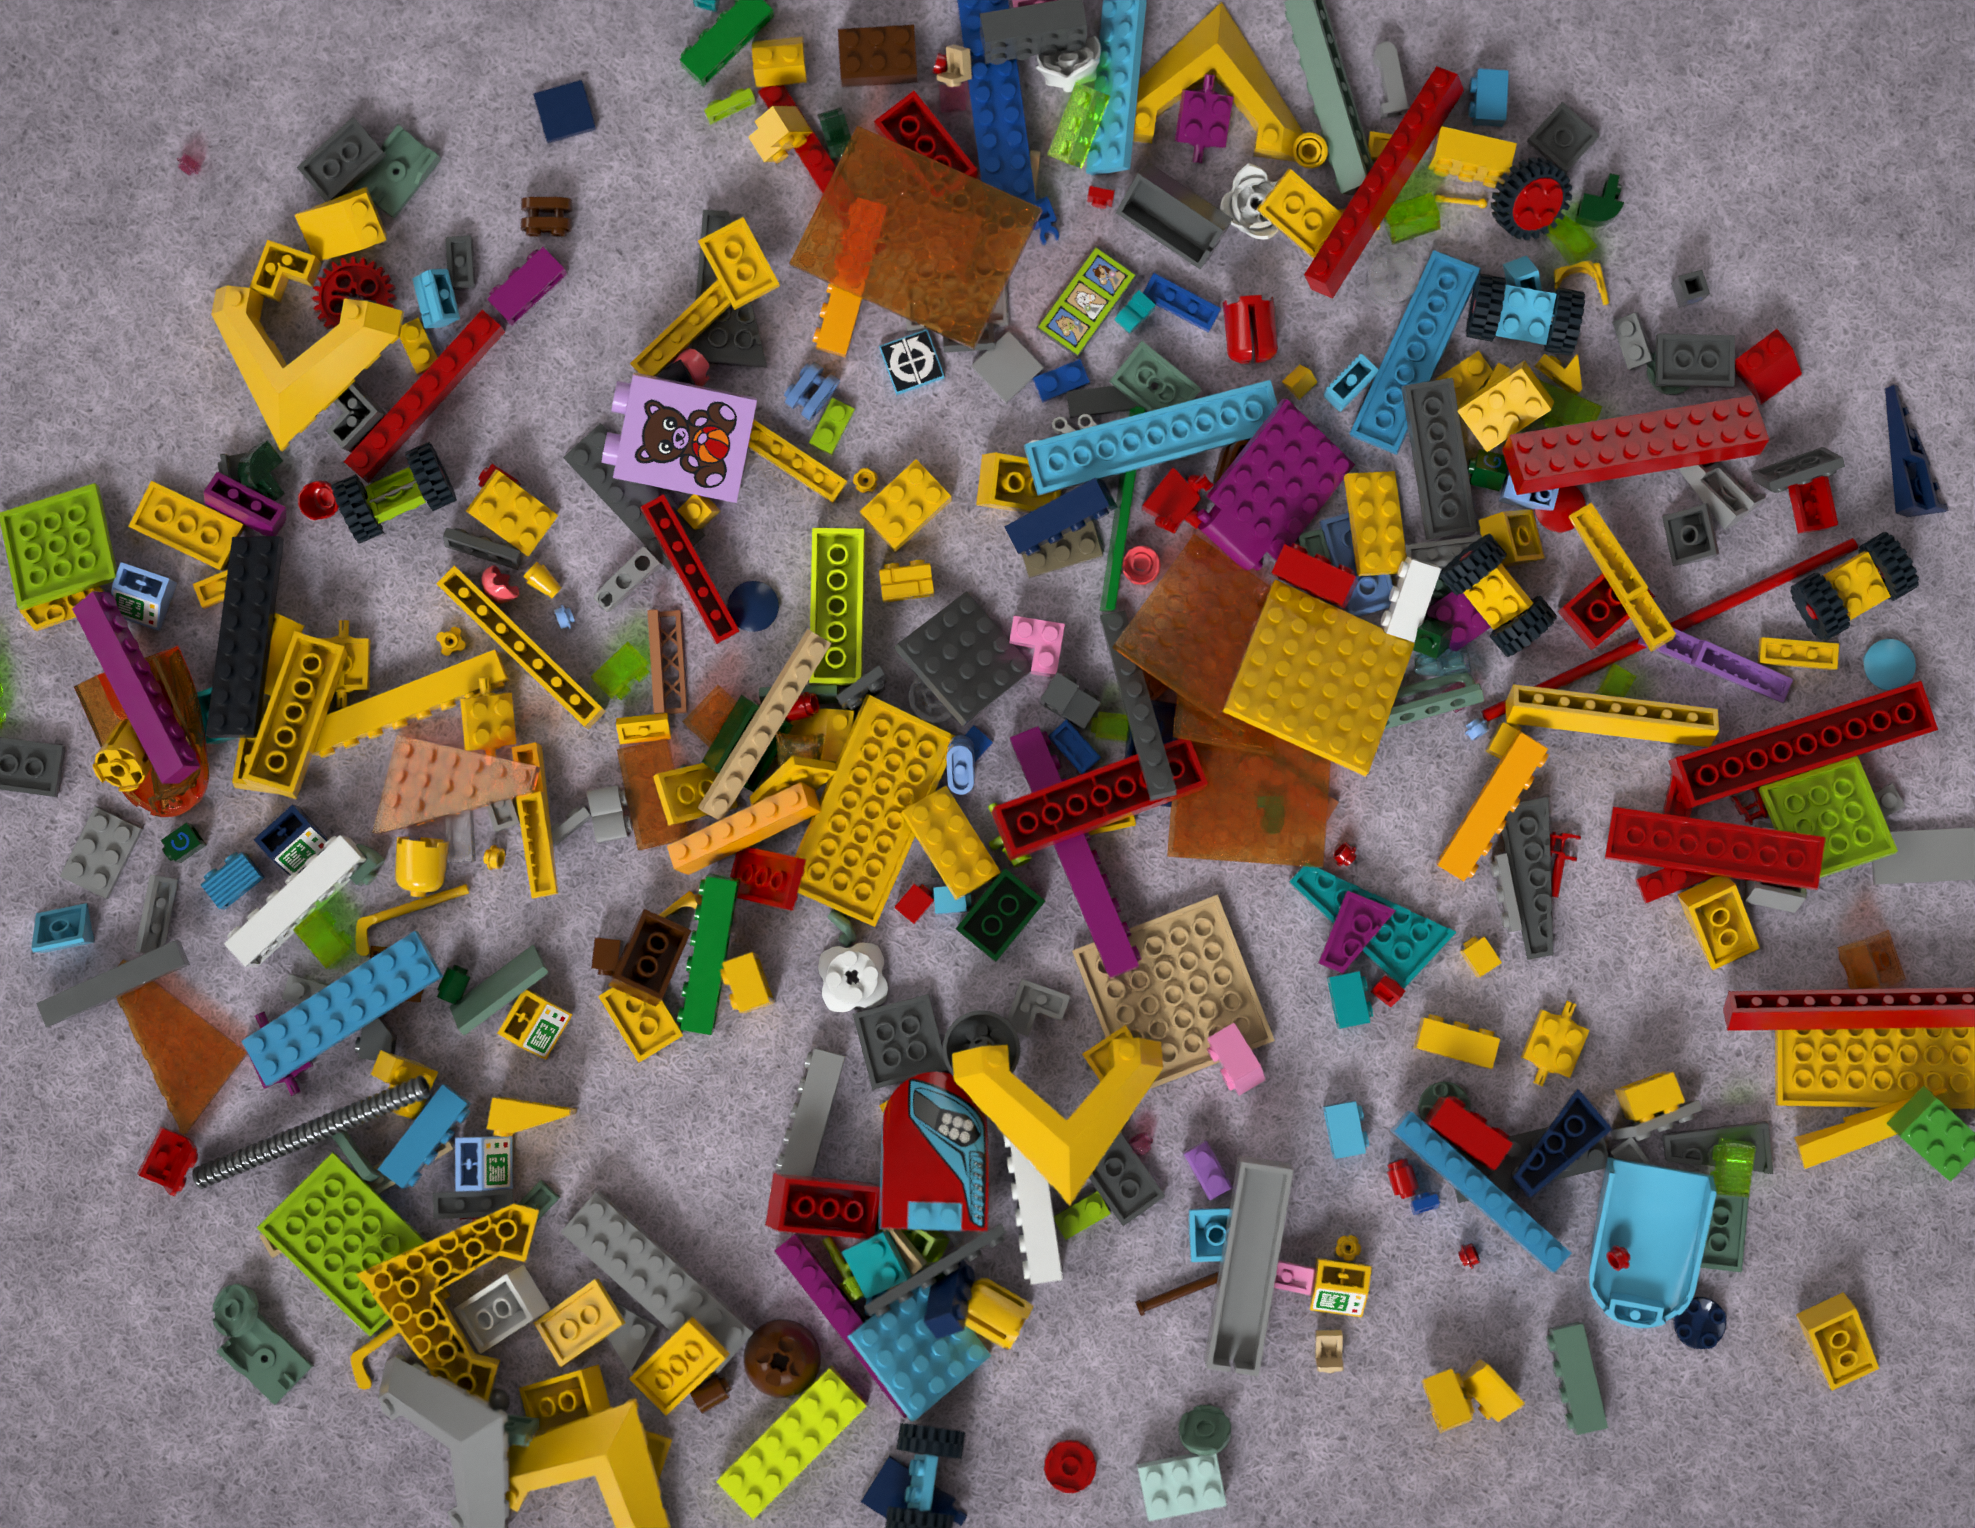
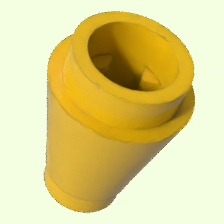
[523,562,562,599]

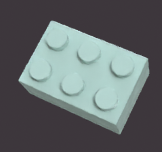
[1137,1453,1227,1521]

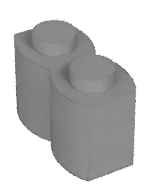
[587,785,633,843]

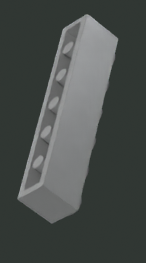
[769,1048,846,1194]

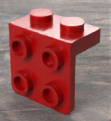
[137,1126,199,1197]

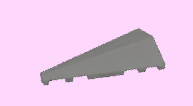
[1678,462,1766,530]

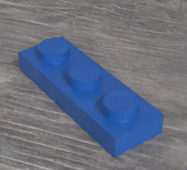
[1143,273,1221,333]

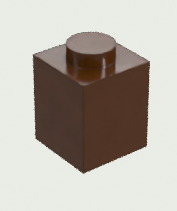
[591,937,623,976]

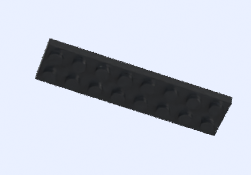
[206,536,284,738]

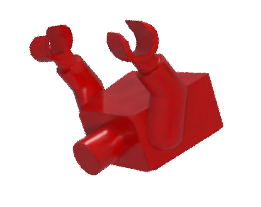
[1141,468,1214,534]

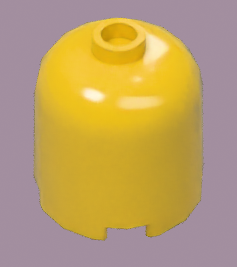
[395,836,450,897]

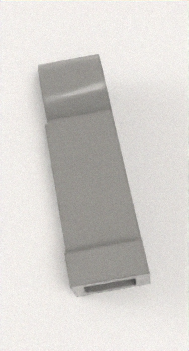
[1373,42,1408,119]
[594,546,664,612]

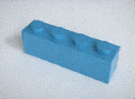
[378,1085,472,1189]

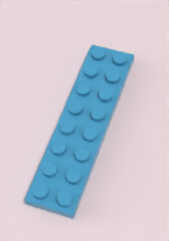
[1350,250,1481,455]
[242,931,443,1086]

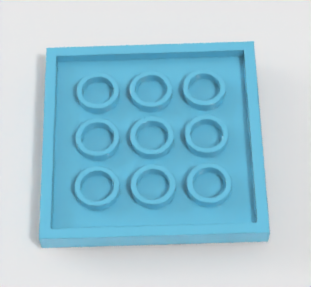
[847,1286,992,1422]

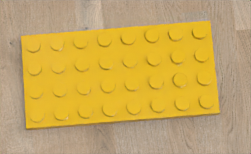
[794,694,955,927]
[1775,1027,1975,1109]

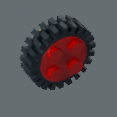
[1491,157,1572,240]

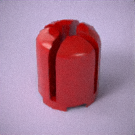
[1223,295,1278,364]

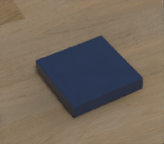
[533,80,597,143]

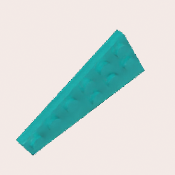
[1289,863,1456,989]

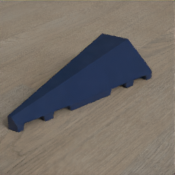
[1885,385,1949,517]

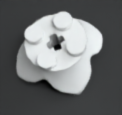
[1035,36,1101,92]
[1220,163,1279,240]
[818,942,888,1012]

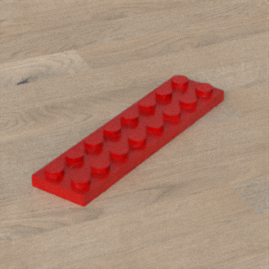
[1605,807,1826,890]

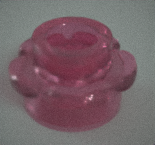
[177,153,201,176]
[1128,1132,1153,1155]

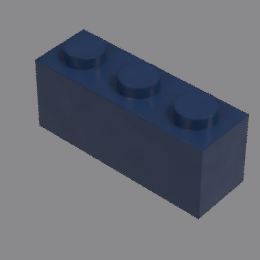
[923,1260,975,1339]

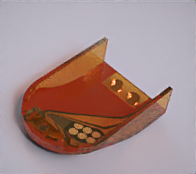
[73,646,209,817]

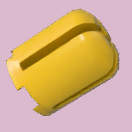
[93,719,153,792]
[965,1278,1034,1350]

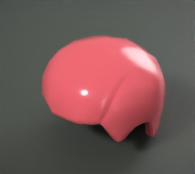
[673,348,710,386]
[1122,545,1161,585]
[481,565,519,604]

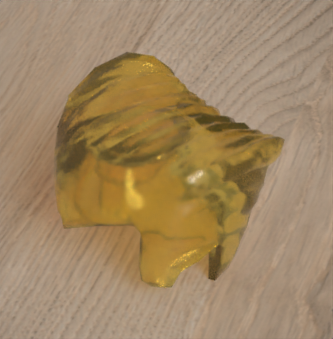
[775,731,825,767]

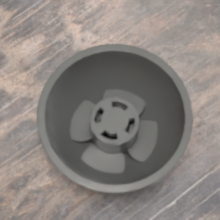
[943,1010,1021,1076]

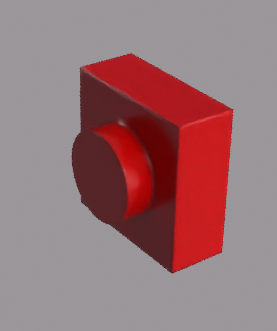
[1087,186,1115,209]
[1370,975,1405,1007]

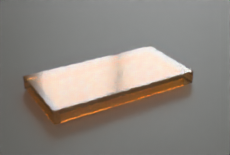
[617,738,689,851]

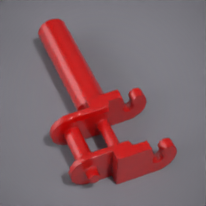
[1731,788,1767,825]
[1550,832,1581,898]

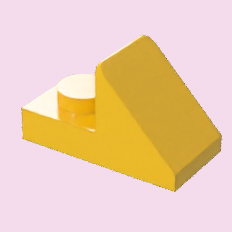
[1534,354,1582,397]

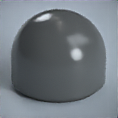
[488,1389,510,1412]

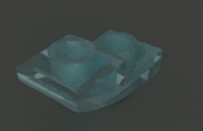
[1414,649,1471,676]

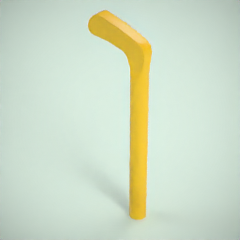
[355,884,470,956]
[351,1288,451,1390]

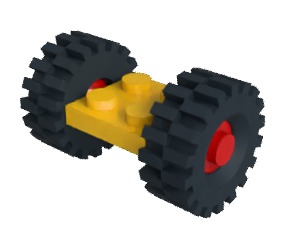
[1790,532,1919,641]
[1439,534,1558,657]

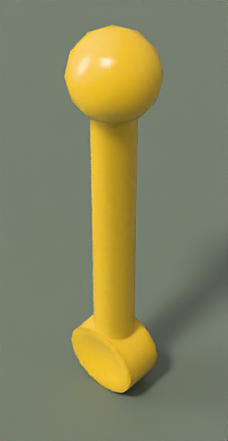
[1434,195,1488,208]

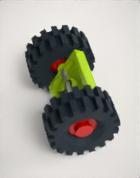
[331,442,457,544]

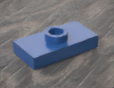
[1048,719,1101,775]

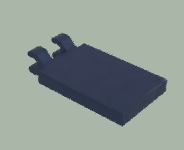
[861,1456,967,1526]

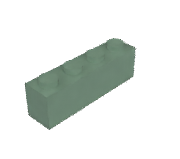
[1546,1321,1608,1435]

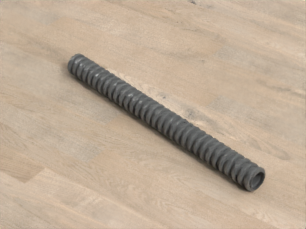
[192,1075,430,1189]

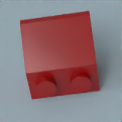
[1735,329,1802,405]

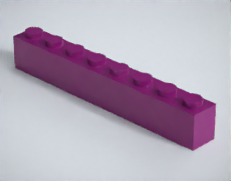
[72,591,200,784]
[774,1233,907,1419]

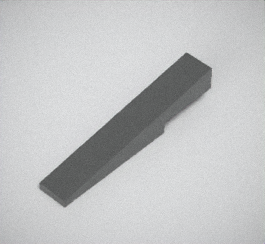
[36,940,190,1027]

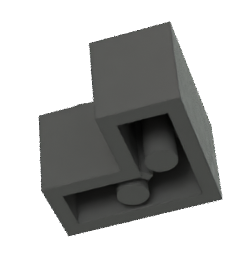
[326,381,386,453]
[1040,672,1101,731]

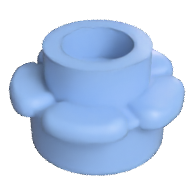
[554,605,575,629]
[1465,718,1489,741]

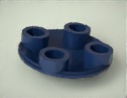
[727,581,779,632]
[1673,1297,1726,1349]

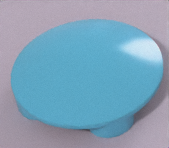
[1863,639,1916,690]

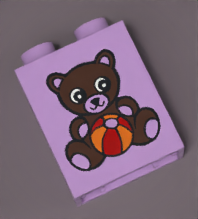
[601,372,757,503]

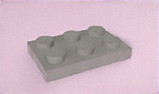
[60,806,143,899]

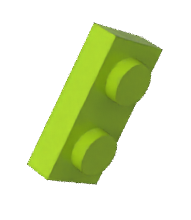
[704,88,756,125]
[809,398,855,455]
[1053,1191,1111,1240]

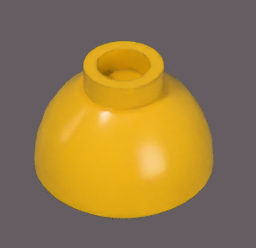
[1292,132,1328,169]

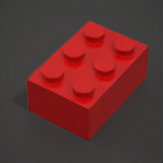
[1271,543,1358,609]
[1557,573,1656,650]
[1423,1096,1513,1170]

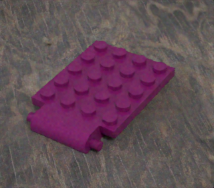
[1197,398,1355,571]

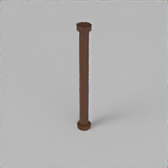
[1135,1271,1219,1316]

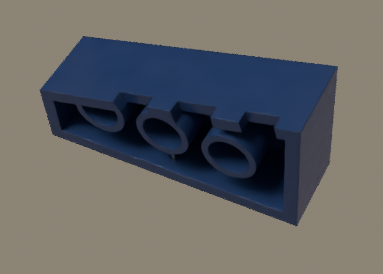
[1004,478,1118,557]
[1512,1089,1613,1198]

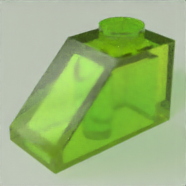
[1546,214,1598,266]

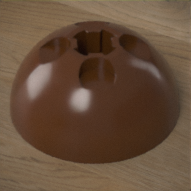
[743,1319,821,1398]

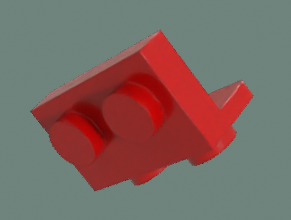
[1788,476,1838,534]

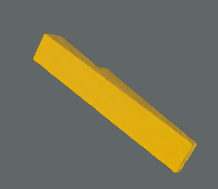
[1569,502,1676,652]
[511,742,558,899]
[1794,1088,1953,1169]

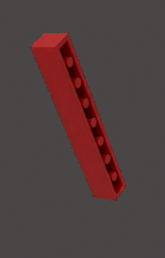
[343,309,505,483]

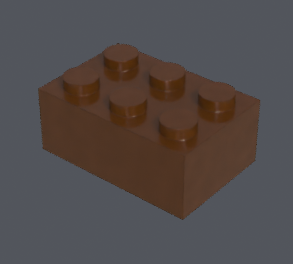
[838,24,918,87]
[608,909,692,1007]

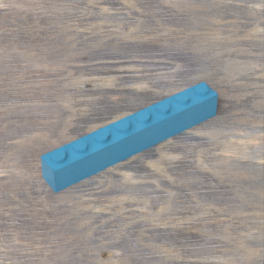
[1390,1111,1571,1273]

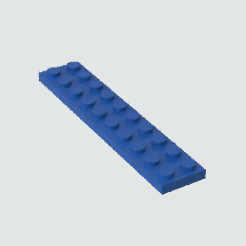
[957,0,1039,232]

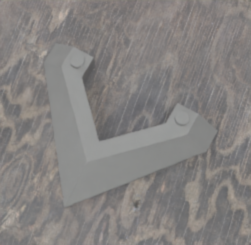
[378,1354,509,1528]

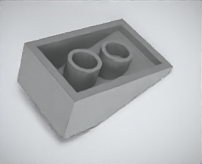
[1745,821,1806,913]

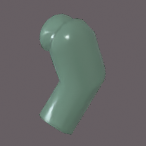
[828,909,857,947]

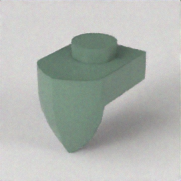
[350,844,385,886]

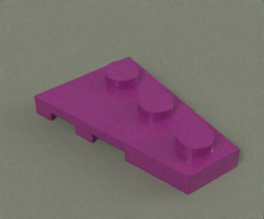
[1317,891,1396,973]

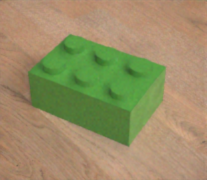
[1886,1086,1975,1182]

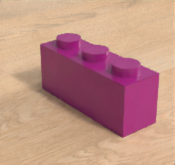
[487,247,567,326]
[204,472,287,536]

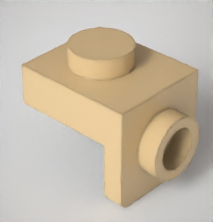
[937,44,972,87]
[1315,1330,1344,1373]

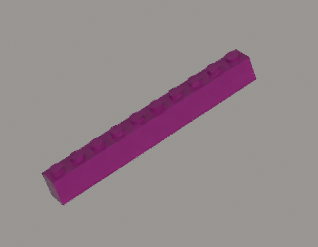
[1010,726,1142,979]

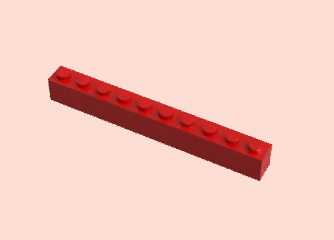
[1304,66,1464,299]
[1723,987,1975,1031]

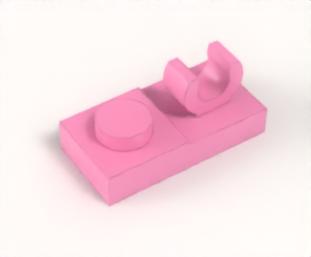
[1274,1260,1316,1296]

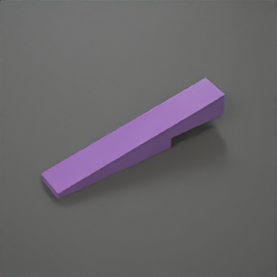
[1638,628,1793,703]

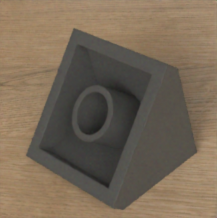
[1662,503,1719,566]

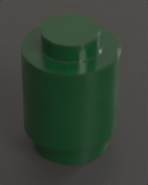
[437,964,471,1005]

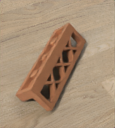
[647,609,687,714]

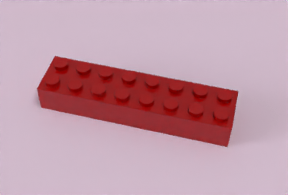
[991,735,1208,861]

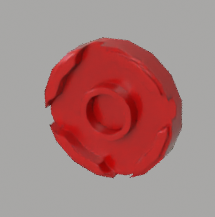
[1044,1440,1096,1494]

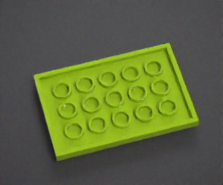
[257,1151,427,1337]

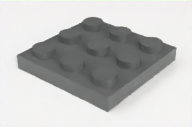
[853,994,948,1090]

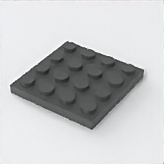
[894,591,1032,726]

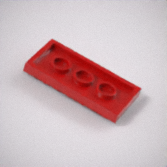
[730,847,806,911]

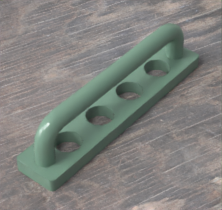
[1384,671,1484,730]

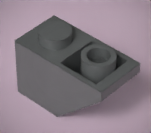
[355,1016,397,1060]

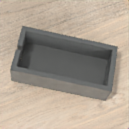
[980,0,1087,64]
[1115,162,1234,269]

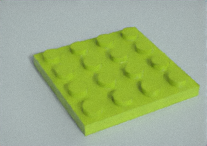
[0,483,117,610]
[1759,756,1898,878]

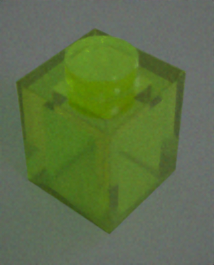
[1594,663,1637,698]
[1090,711,1129,743]

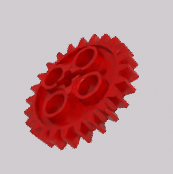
[312,256,397,330]

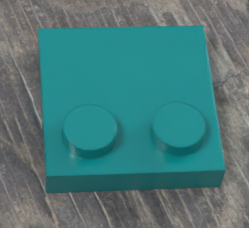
[842,1230,912,1299]

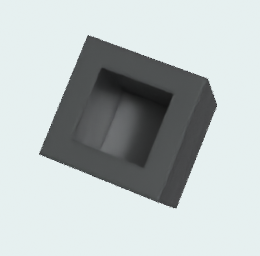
[1671,269,1710,308]

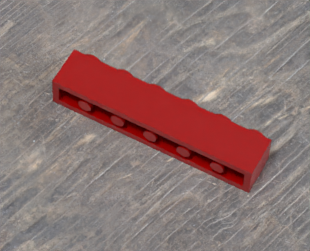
[640,494,740,644]

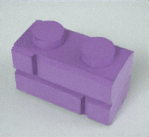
[1183,1140,1233,1200]

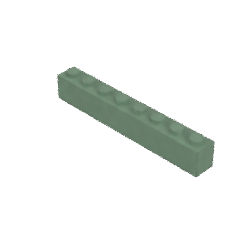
[1284,0,1373,195]

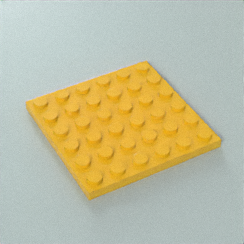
[1223,579,1414,776]

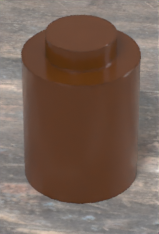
[690,1375,732,1414]

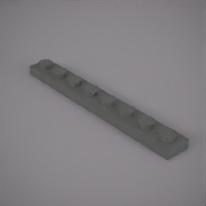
[1100,610,1177,801]

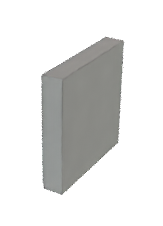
[971,331,1044,404]

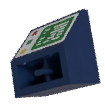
[253,804,329,876]

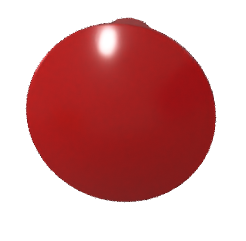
[1534,486,1586,533]

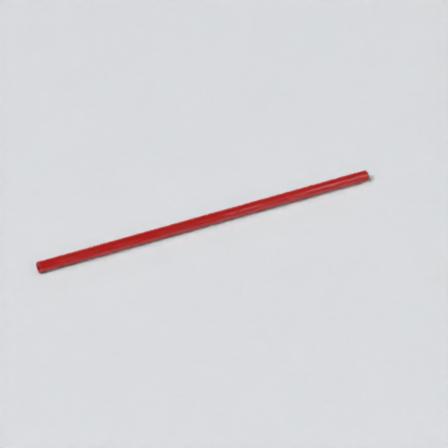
[1481,538,1858,722]

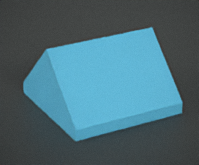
[31,903,95,953]
[1188,1208,1230,1262]

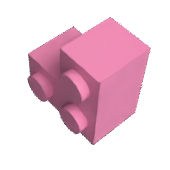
[1009,616,1065,678]
[1207,1023,1265,1096]

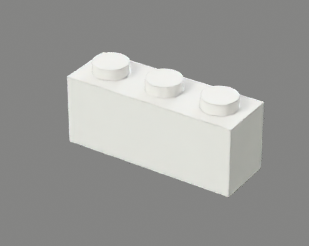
[1381,556,1441,642]

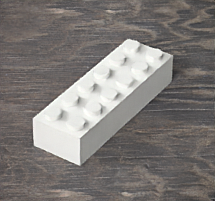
[224,835,368,968]
[1003,1134,1063,1285]

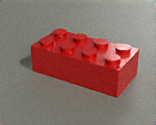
[874,91,977,205]
[765,1173,880,1239]

